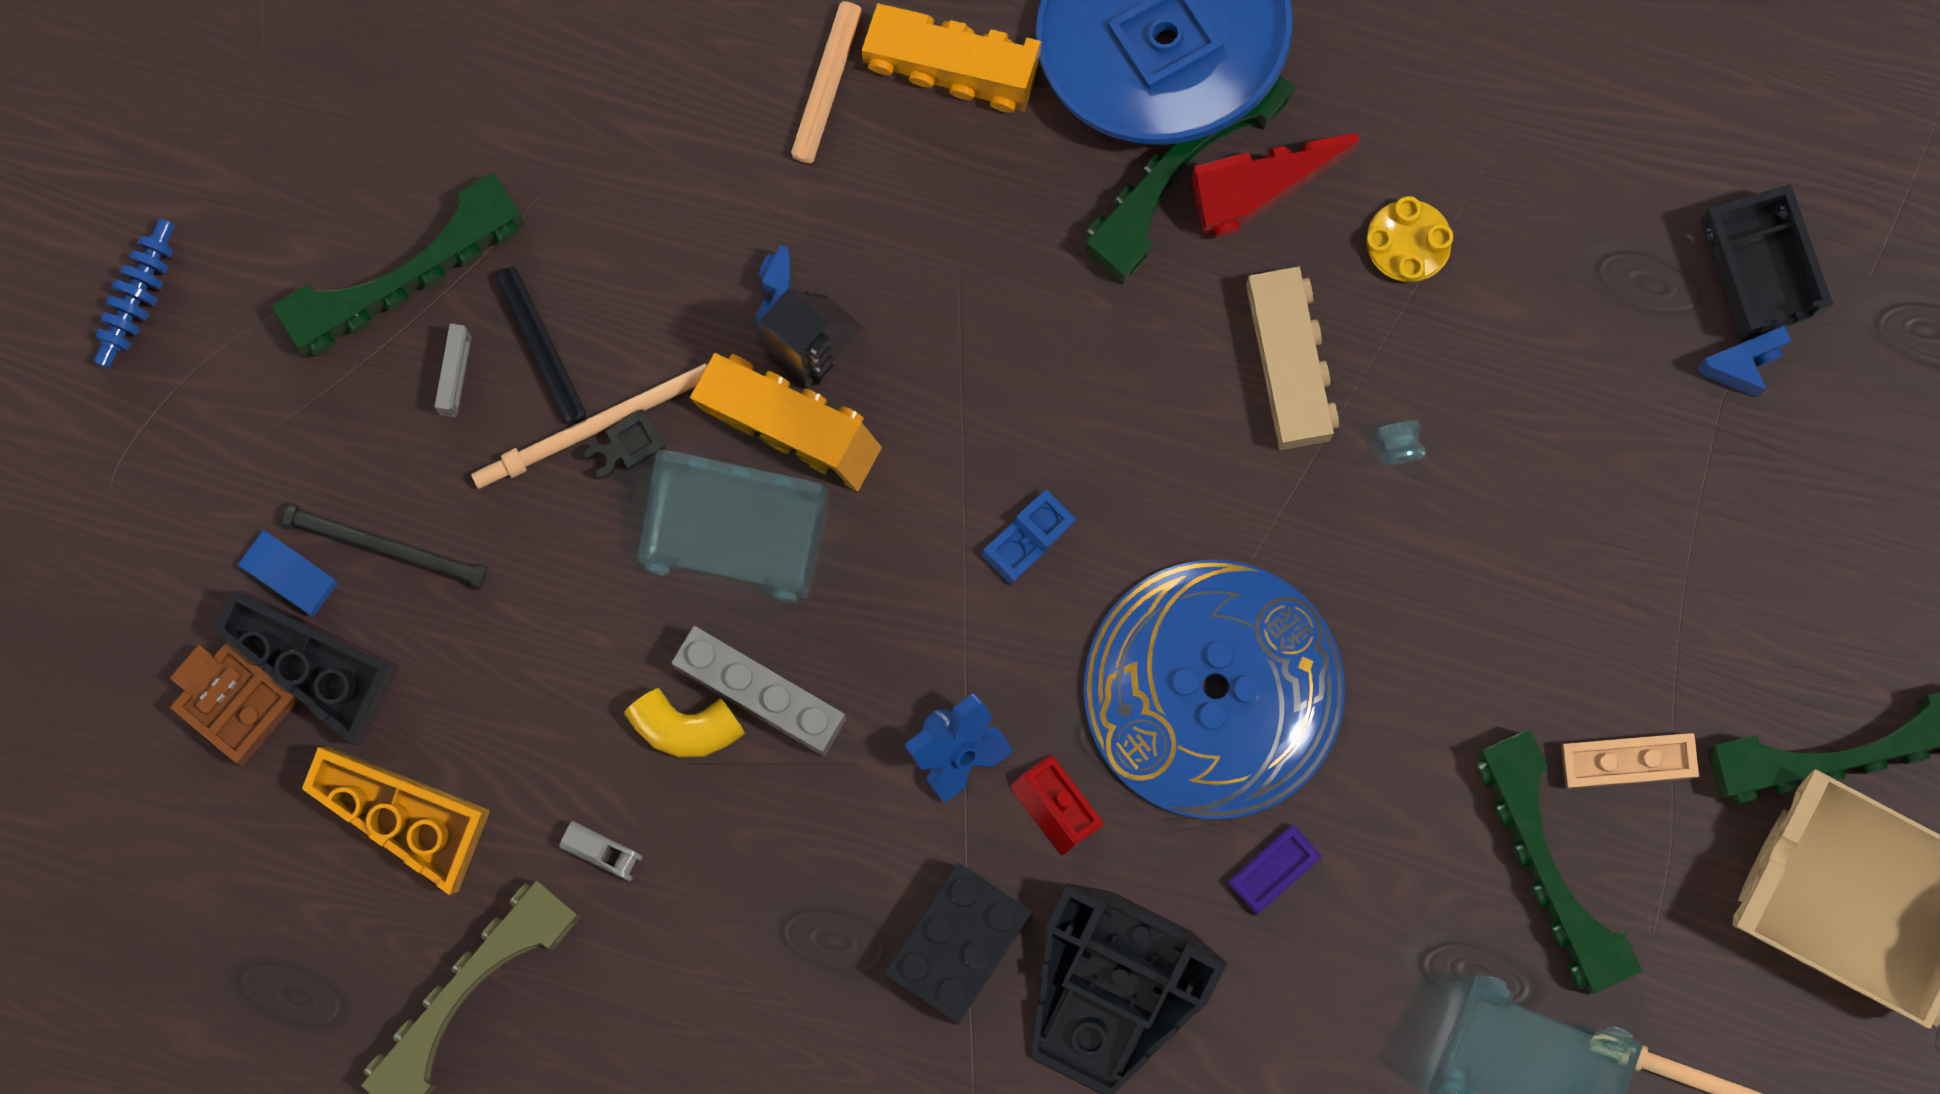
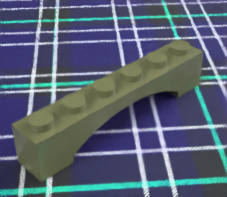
[361,881,581,1094]

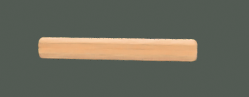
[791,1,862,163]

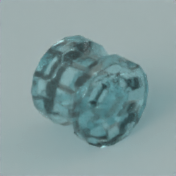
[1377,421,1427,465]

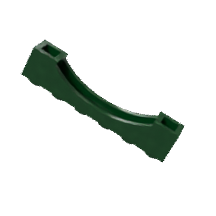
[1085,75,1295,285]
[272,172,525,358]
[1707,692,1940,805]
[1475,729,1643,995]

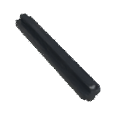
[496,267,586,424]

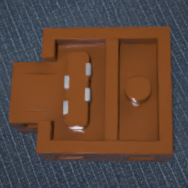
[170,642,300,767]

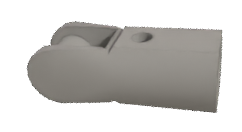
[559,821,643,881]

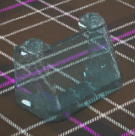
[637,450,830,603]
[1428,976,1643,1094]

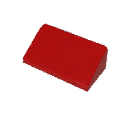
[1011,755,1105,855]

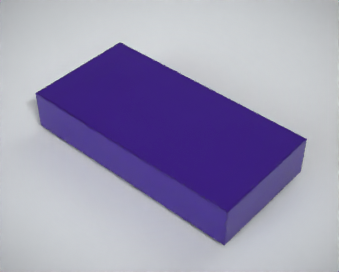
[1227,824,1322,916]

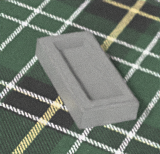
[435,323,472,418]

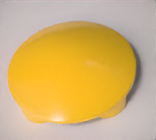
[1366,196,1453,282]

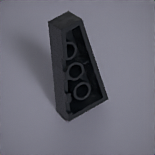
[759,288,864,389]
[214,590,400,745]

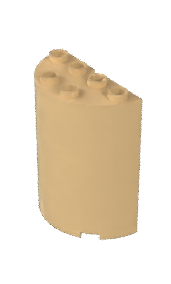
[1733,769,1940,1029]

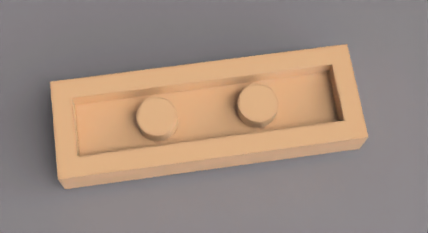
[1561,733,1699,789]

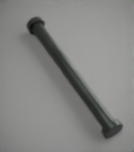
[282,502,488,591]

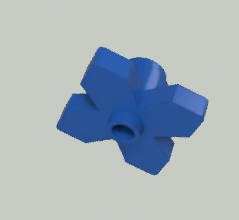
[905,693,1013,802]

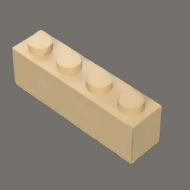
[1246,266,1339,451]

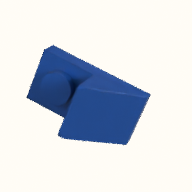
[1698,326,1791,397]

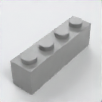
[672,626,847,757]

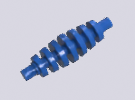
[93,218,175,369]

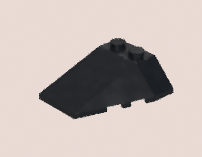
[1031,883,1227,1094]

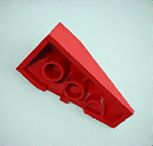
[1190,132,1360,238]

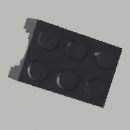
[1699,184,1833,341]
[885,862,1032,1025]

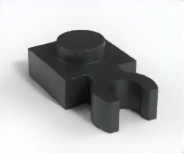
[584,409,666,480]

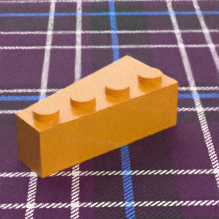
[862,3,1041,113]
[690,353,882,492]
[302,746,490,895]

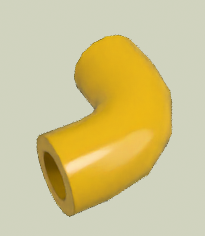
[624,688,746,758]

